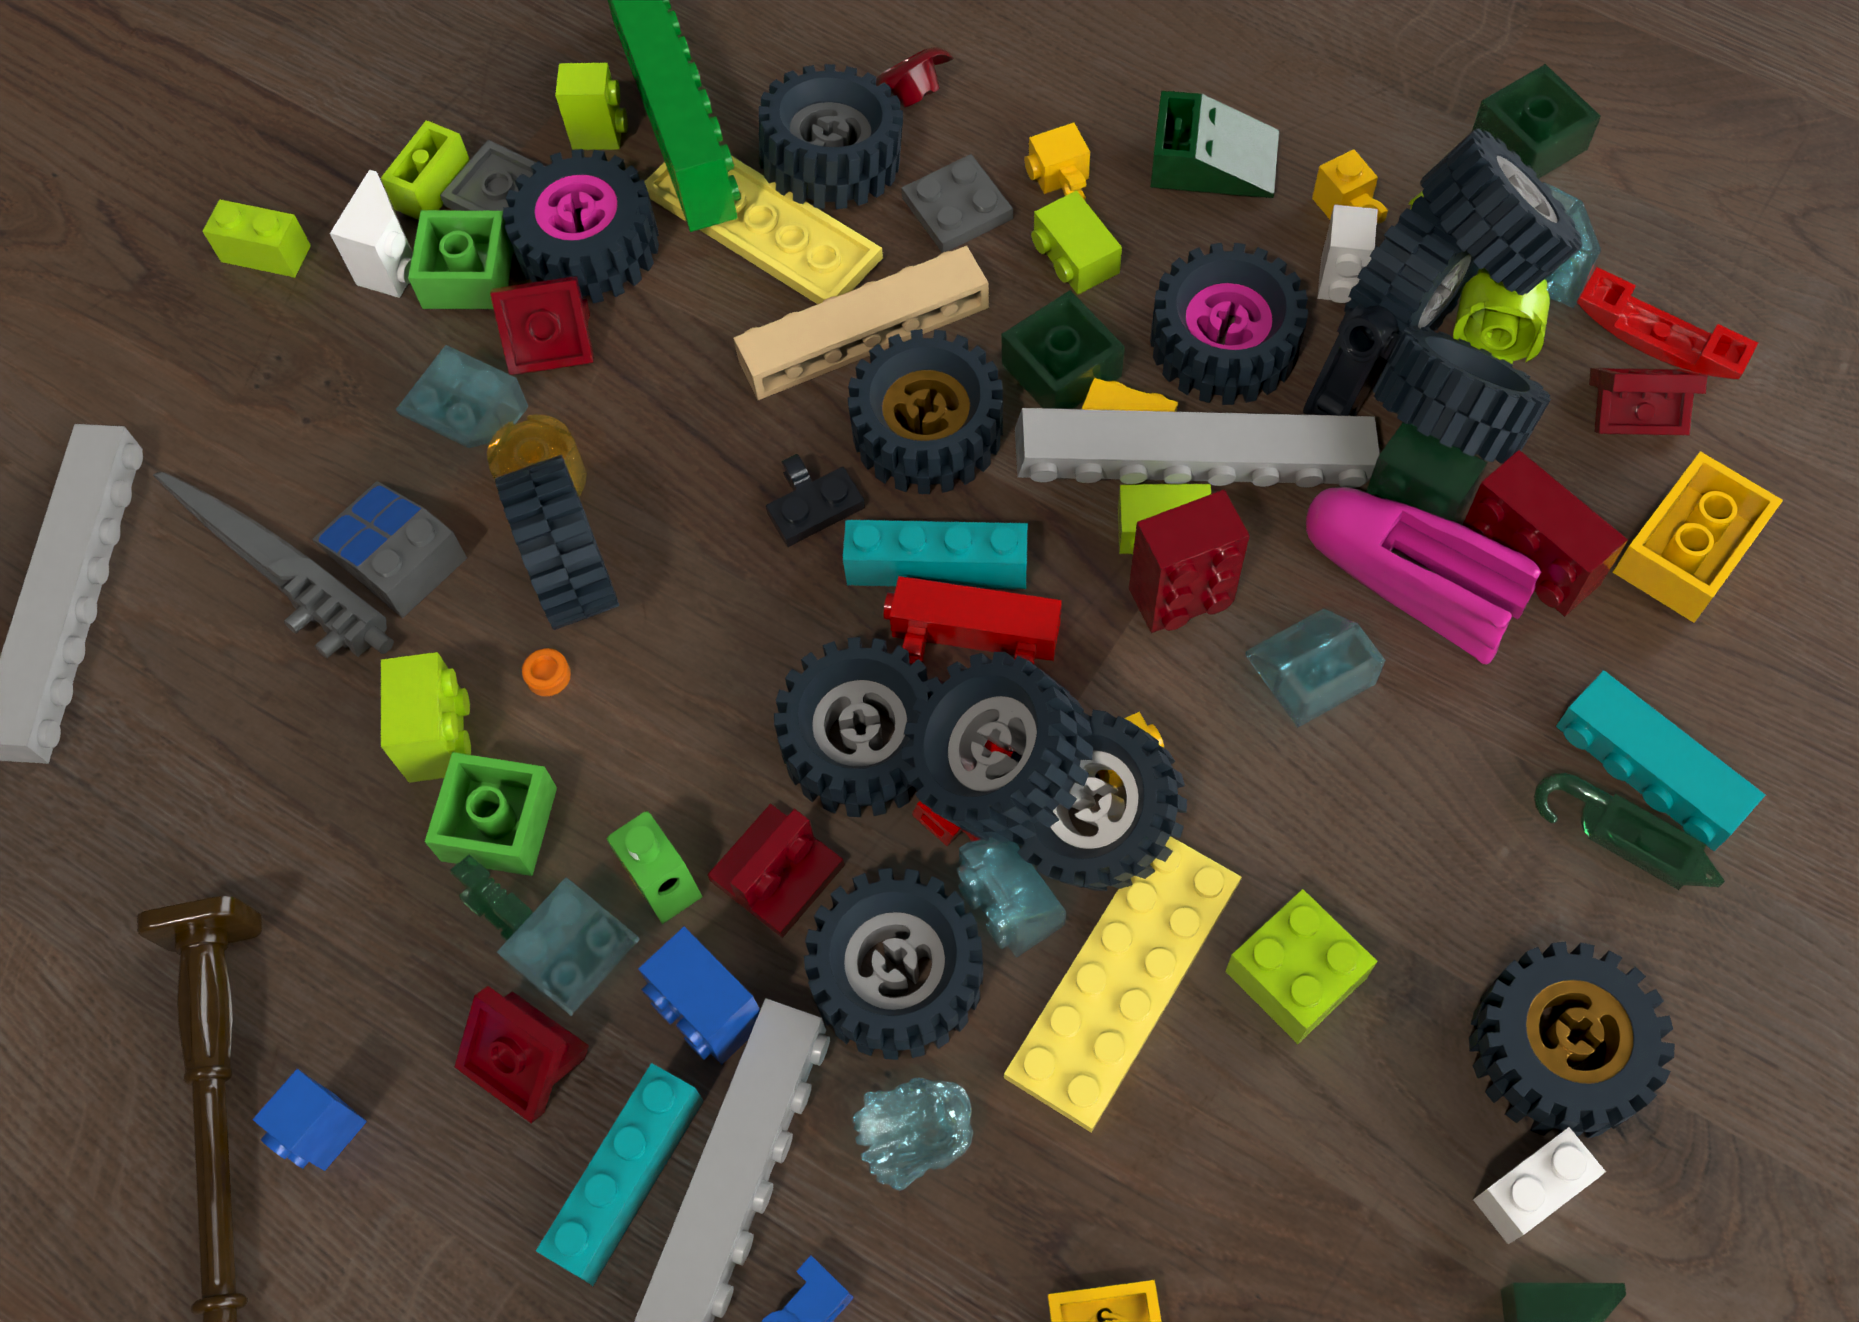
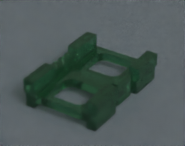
[450,854,539,955]

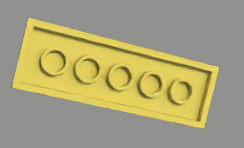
[644,156,883,304]
[1004,836,1242,1133]

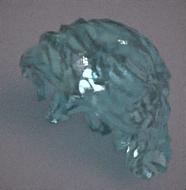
[852,1077,974,1191]

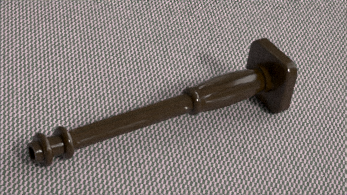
[137,896,262,1322]

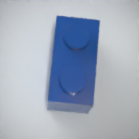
[252,1068,367,1171]

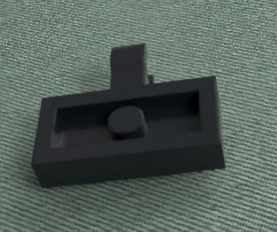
[766,454,865,547]

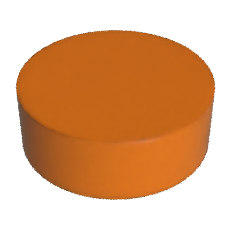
[522,648,571,696]

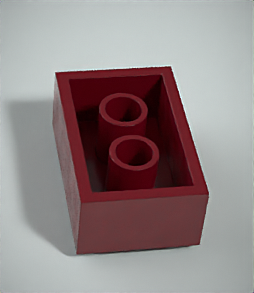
[1463,450,1628,617]
[1129,489,1250,633]

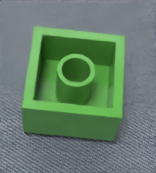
[408,210,514,309]
[425,752,557,876]

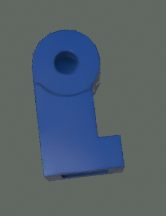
[762,1255,854,1322]

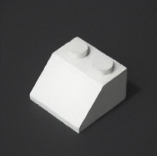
[330,170,413,298]

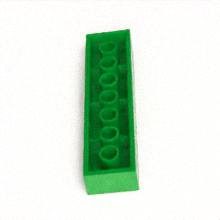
[607,0,741,232]

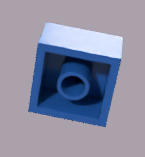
[638,926,760,1065]

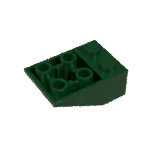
[1150,90,1279,198]

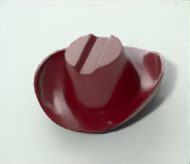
[876,47,954,108]

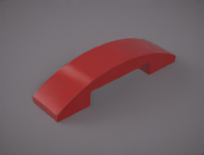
[1577,267,1758,379]

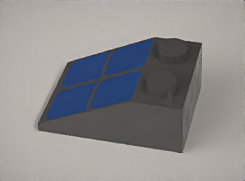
[312,481,467,619]

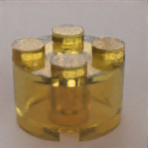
[487,414,587,496]

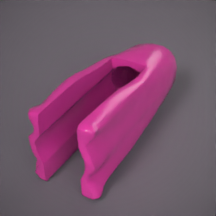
[1306,487,1541,665]

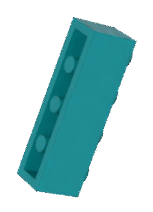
[843,520,1028,589]
[1556,670,1766,851]
[536,1063,704,1286]

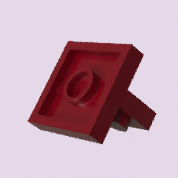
[490,276,594,375]
[1589,368,1708,435]
[707,803,845,938]
[454,986,589,1124]

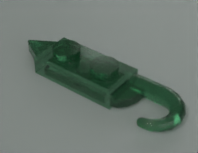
[1534,773,1725,890]

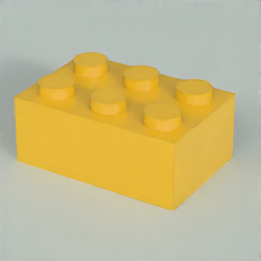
[1613,451,1783,623]

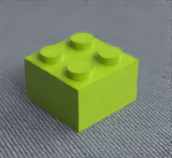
[381,652,471,783]
[1225,889,1378,1044]

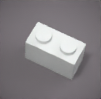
[1317,205,1378,303]
[1473,1127,1606,1244]

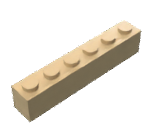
[733,246,989,400]

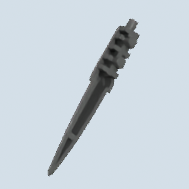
[153,472,394,659]

